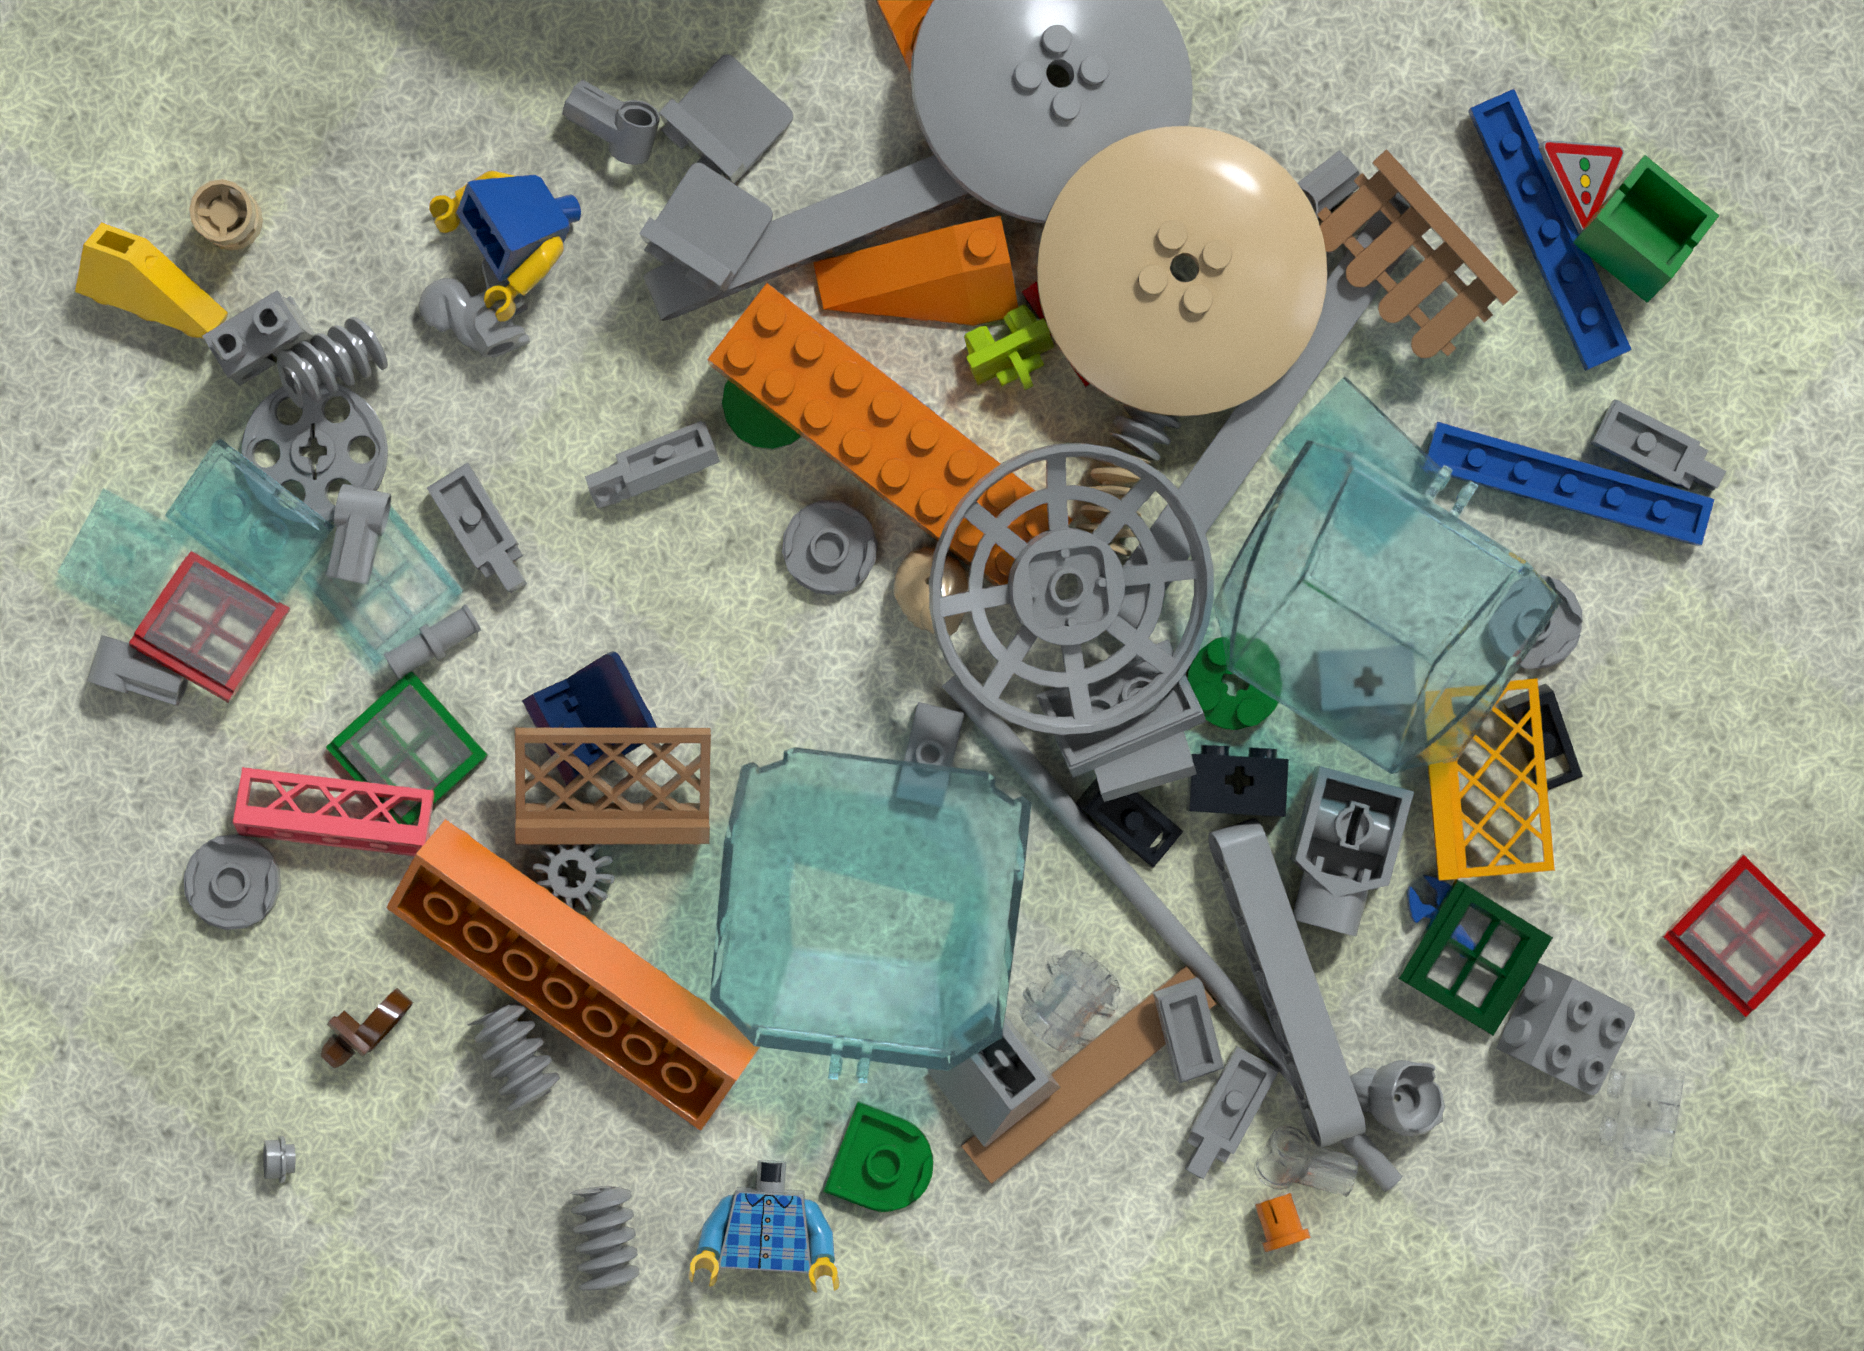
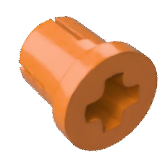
[1255,1193,1311,1252]

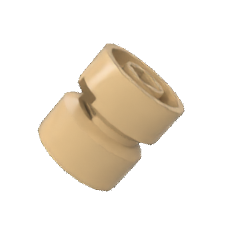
[189,179,263,251]

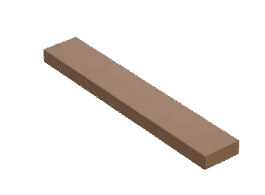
[961,966,1216,1184]

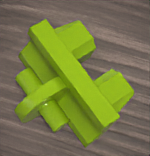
[964,305,1054,390]

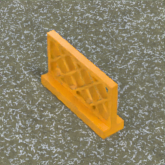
[1421,678,1555,881]

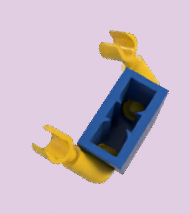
[429,170,581,322]

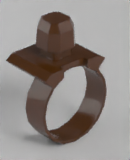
[320,988,414,1068]

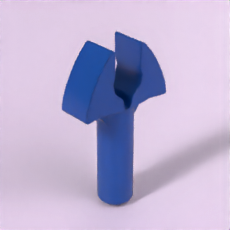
[1407,875,1476,958]

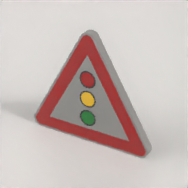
[1539,140,1624,233]

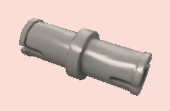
[383,604,481,680]

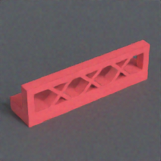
[233,767,435,856]

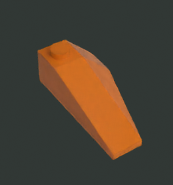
[813,216,1018,326]

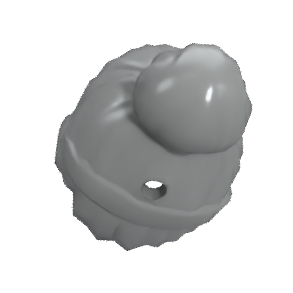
[1350,1060,1446,1137]

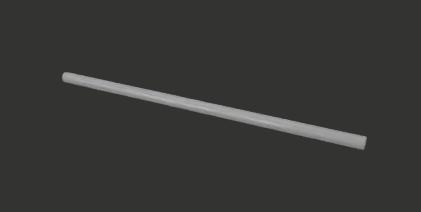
[942,675,1403,1192]

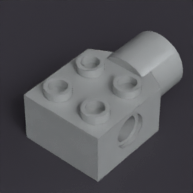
[1290,766,1414,937]

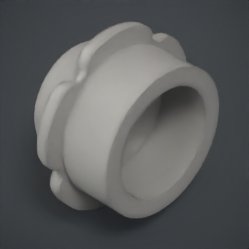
[263,1136,296,1183]

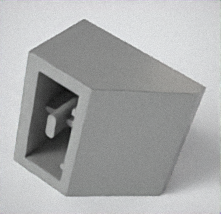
[927,1005,1061,1147]

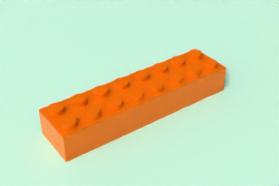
[708,283,1073,586]
[386,819,763,1131]

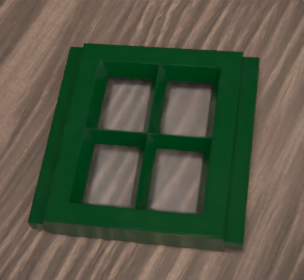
[1396,879,1553,1036]

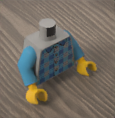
[688,1160,840,1293]

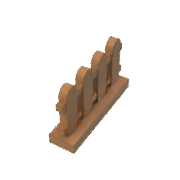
[1317,149,1518,358]

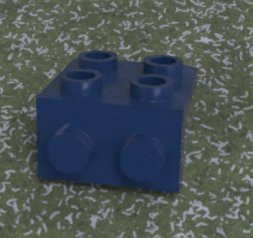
[522,651,657,786]

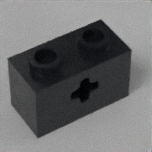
[1186,745,1289,817]

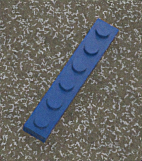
[1468,89,1632,371]
[1422,422,1715,546]

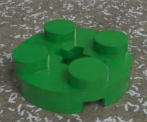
[1187,634,1284,730]

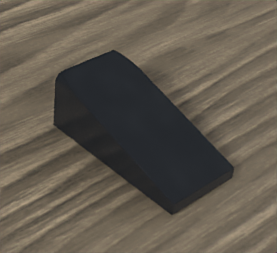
[1502,683,1583,790]
[1076,777,1184,868]

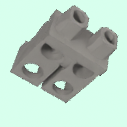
[202,290,315,386]

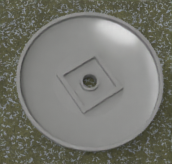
[911,0,1193,224]

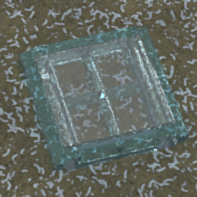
[302,505,464,665]

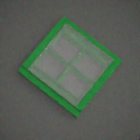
[326,671,488,825]

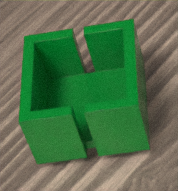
[1573,155,1720,303]

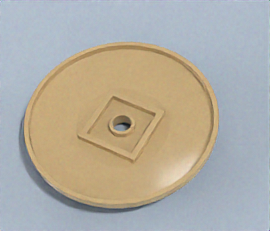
[1037,126,1327,417]

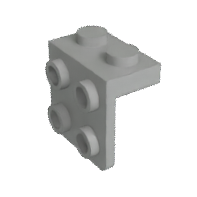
[659,54,793,184]
[639,163,773,293]
[1496,963,1635,1095]

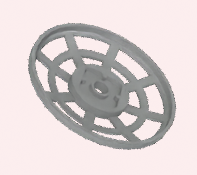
[929,443,1214,735]

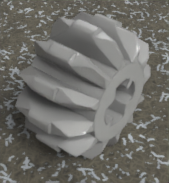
[533,844,615,912]

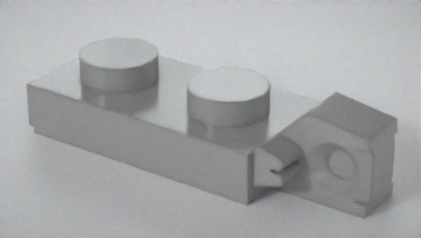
[1591,399,1726,491]
[585,421,720,508]
[427,463,527,593]
[1185,1046,1279,1179]

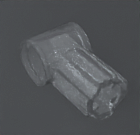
[1254,1126,1358,1197]

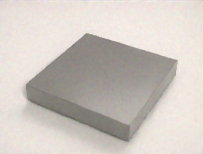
[1094,731,1197,802]

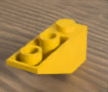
[75,222,228,339]

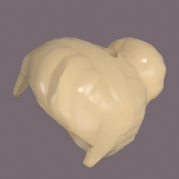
[894,547,968,636]

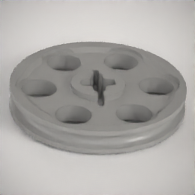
[242,384,388,524]

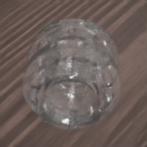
[1020,949,1121,1052]

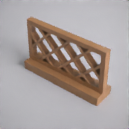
[515,728,711,844]

